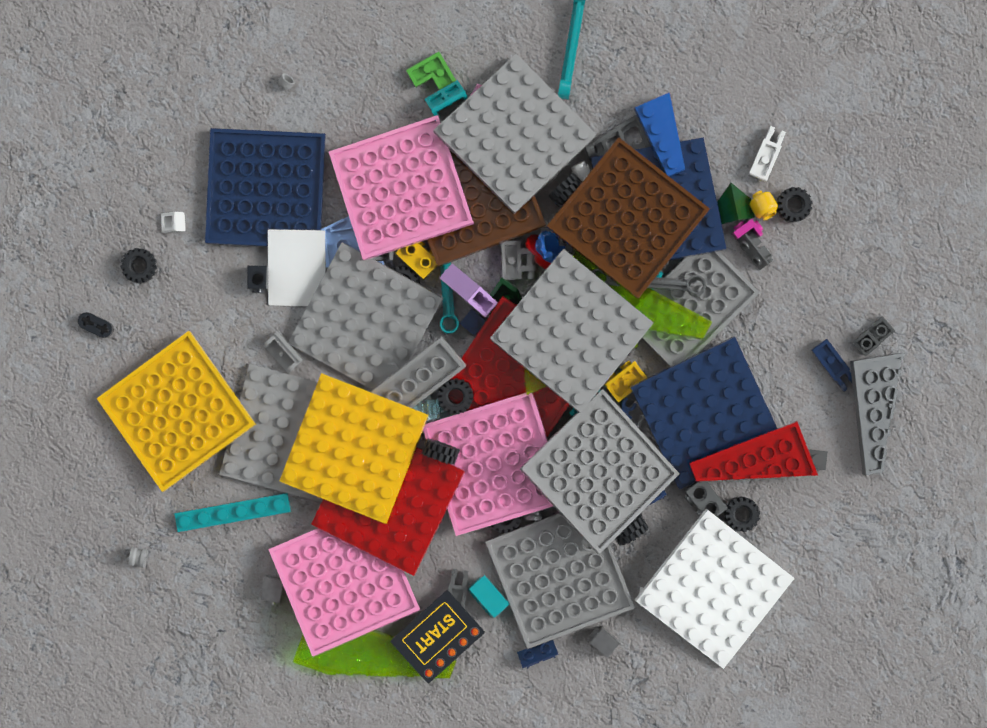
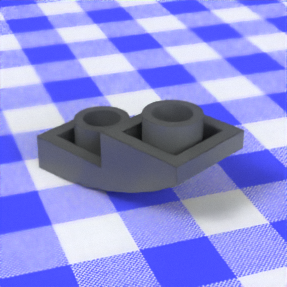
[853,316,895,357]

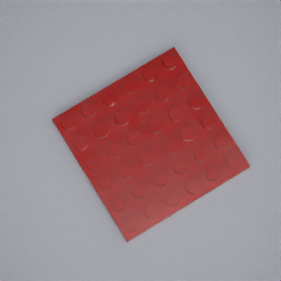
[448,296,569,437]
[311,447,465,576]

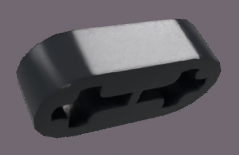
[78,312,114,338]

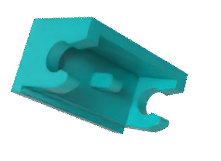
[425,80,468,117]
[467,575,509,618]

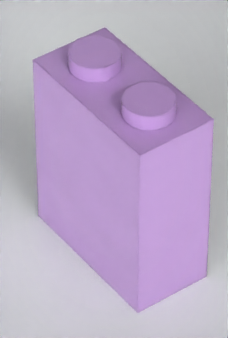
[440,264,498,317]

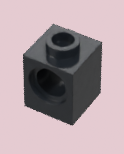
[247,265,268,293]

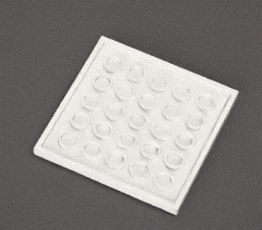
[635,509,794,669]

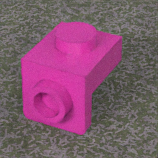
[732,219,763,240]

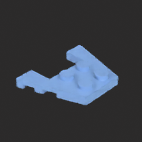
[321,216,384,268]

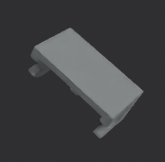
[263,331,304,374]

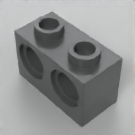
[684,481,727,517]

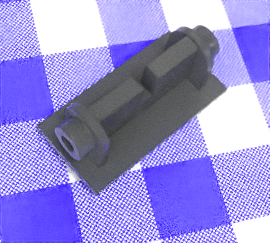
[737,230,773,270]

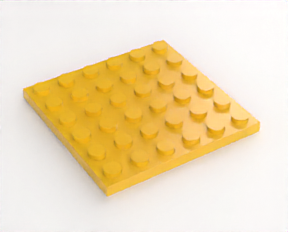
[96,331,256,492]
[279,373,429,524]

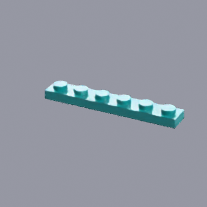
[174,493,292,532]

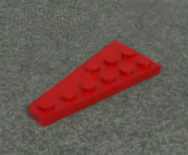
[689,421,818,481]

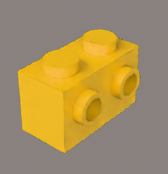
[395,242,437,280]

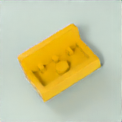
[604,361,647,402]

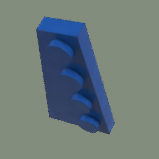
[634,92,685,177]

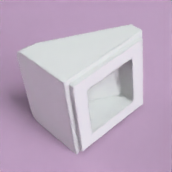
[161,212,185,233]

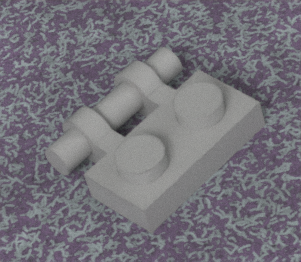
[501,241,537,280]

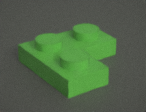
[406,52,456,90]

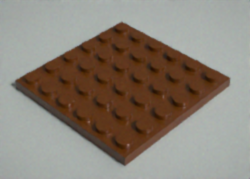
[547,137,710,299]
[428,149,546,267]

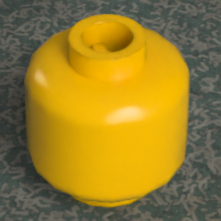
[749,191,778,220]

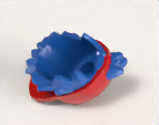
[526,231,565,270]

